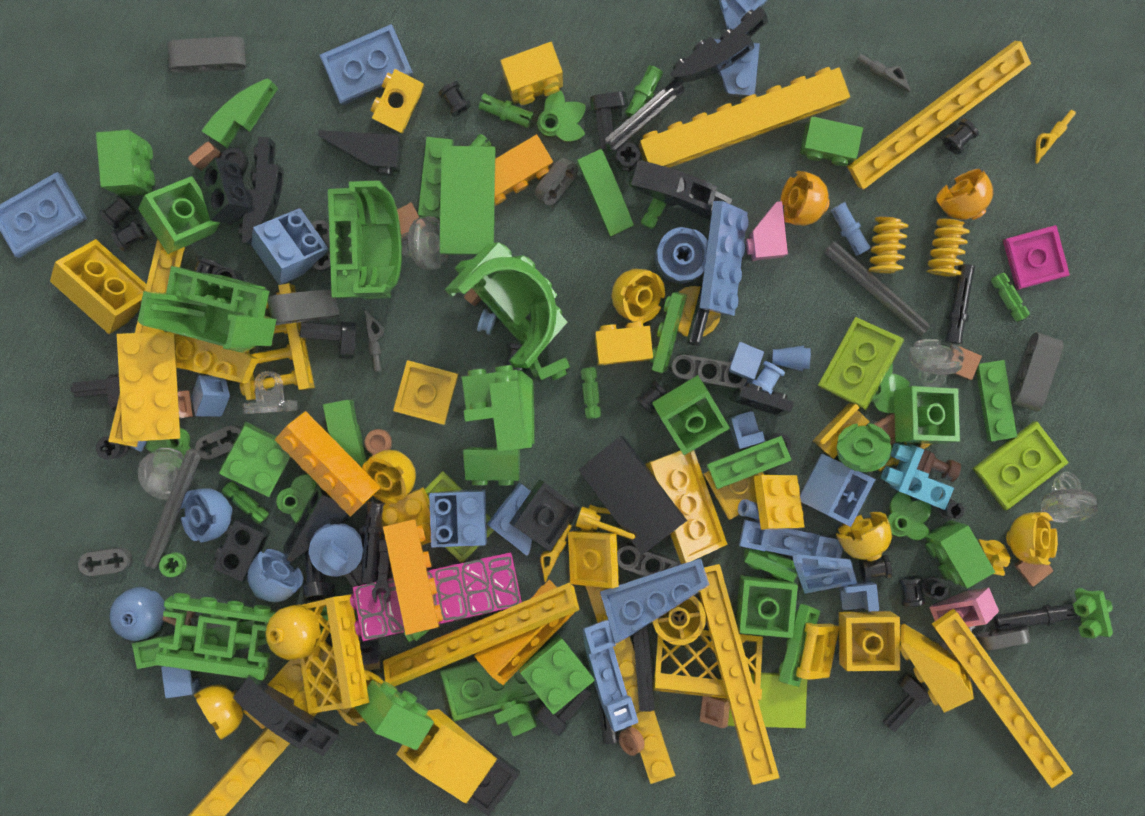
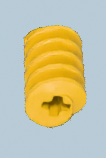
[868,217,908,274]
[926,219,970,277]

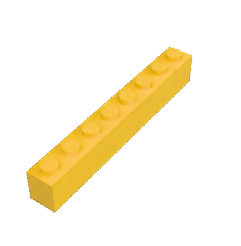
[639,67,850,168]

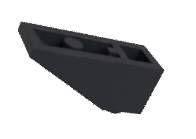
[318,130,402,176]
[283,484,349,562]

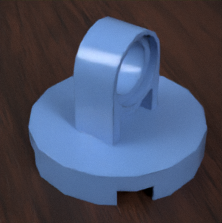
[309,523,363,576]

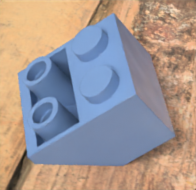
[251,208,329,285]
[800,454,875,527]
[429,489,487,547]

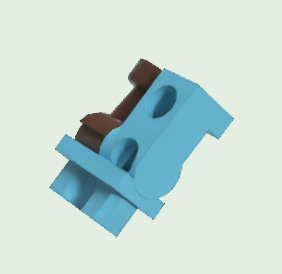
[881,443,961,510]

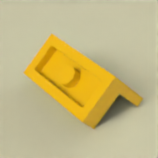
[813,403,870,459]

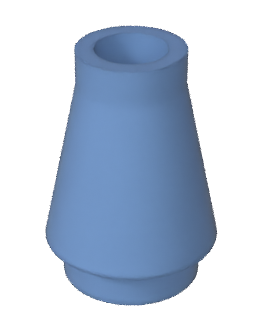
[772,345,811,371]

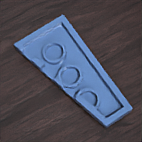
[600,559,709,644]

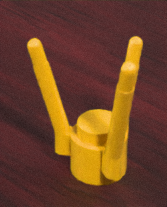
[576,504,635,548]

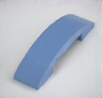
[739,520,843,558]
[582,620,638,732]

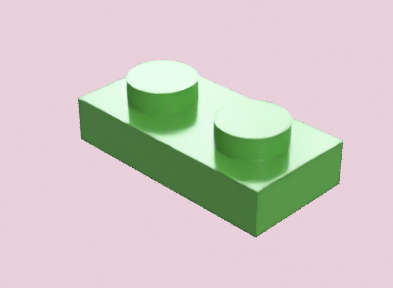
[744,548,797,583]

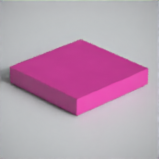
[1003,225,1070,290]

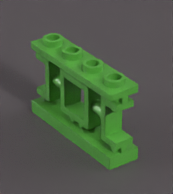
[155,593,277,680]

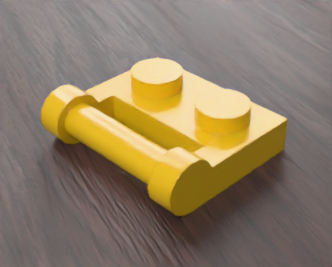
[796,623,839,680]

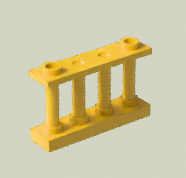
[240,283,315,400]

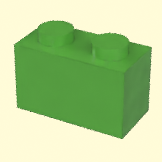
[800,116,863,166]

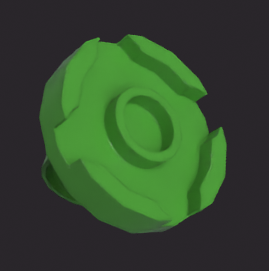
[837,423,891,474]

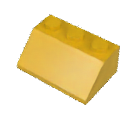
[50,239,146,334]

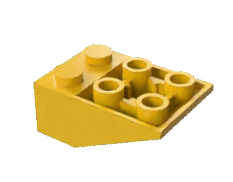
[899,624,974,713]
[396,709,497,803]

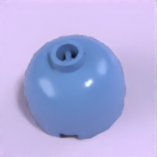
[180,488,232,542]
[247,549,303,603]
[109,587,166,641]

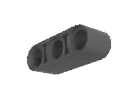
[167,36,246,73]
[267,289,340,325]
[1010,332,1064,412]
[670,355,747,388]
[617,543,682,577]

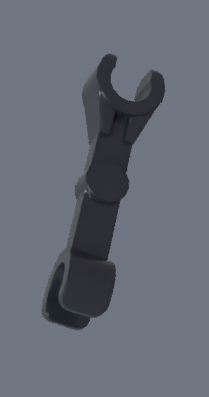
[372,537,391,603]

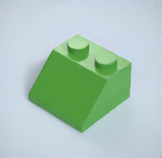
[463,447,520,485]

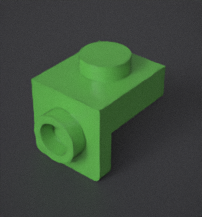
[530,357,570,381]
[494,700,537,736]

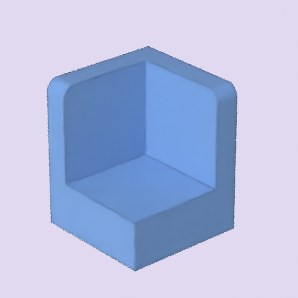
[729,342,764,386]
[191,375,230,417]
[727,411,765,449]
[839,580,879,612]
[161,666,200,698]

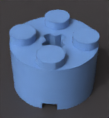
[655,227,708,284]

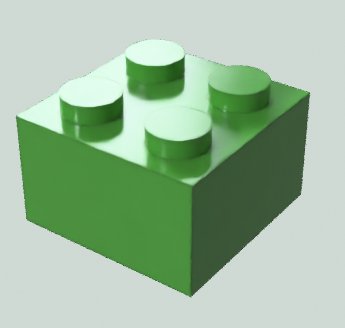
[96,130,155,196]
[138,176,220,254]
[652,375,730,455]
[894,386,960,444]
[219,421,291,497]
[925,520,995,589]
[736,575,798,638]
[519,634,595,715]
[355,680,434,750]

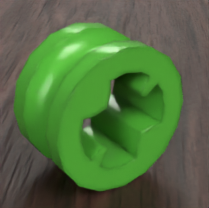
[159,552,187,577]

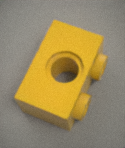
[370,69,425,134]

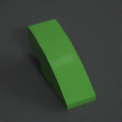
[202,78,278,148]
[577,149,634,237]
[323,400,366,467]

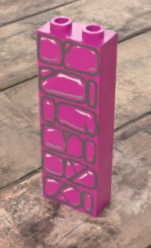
[350,553,522,641]

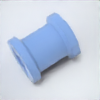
[751,361,785,394]

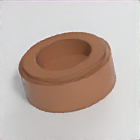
[365,429,392,455]
[619,727,645,756]

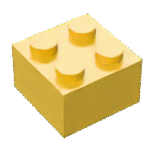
[500,41,563,105]
[594,322,653,366]
[839,611,900,671]

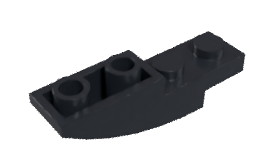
[670,6,768,83]
[239,137,284,246]
[628,160,732,220]
[233,675,339,756]

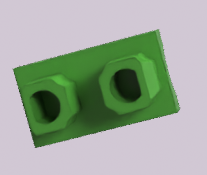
[1073,588,1113,639]

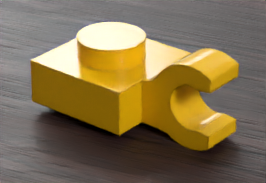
[978,539,1011,576]

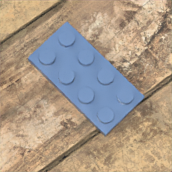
[700,201,749,316]

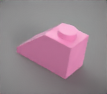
[746,201,788,261]
[929,587,999,627]

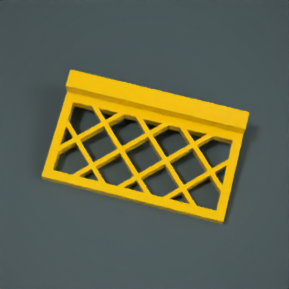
[300,595,369,714]
[653,630,763,701]

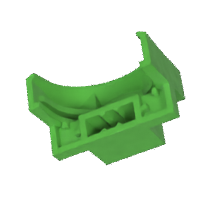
[328,181,402,299]
[445,242,567,368]
[138,266,277,353]
[462,365,534,452]

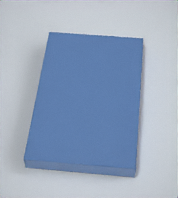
[320,24,414,105]
[0,172,87,258]

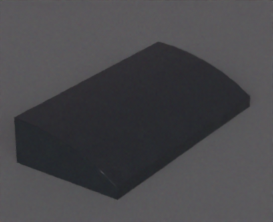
[579,435,687,555]

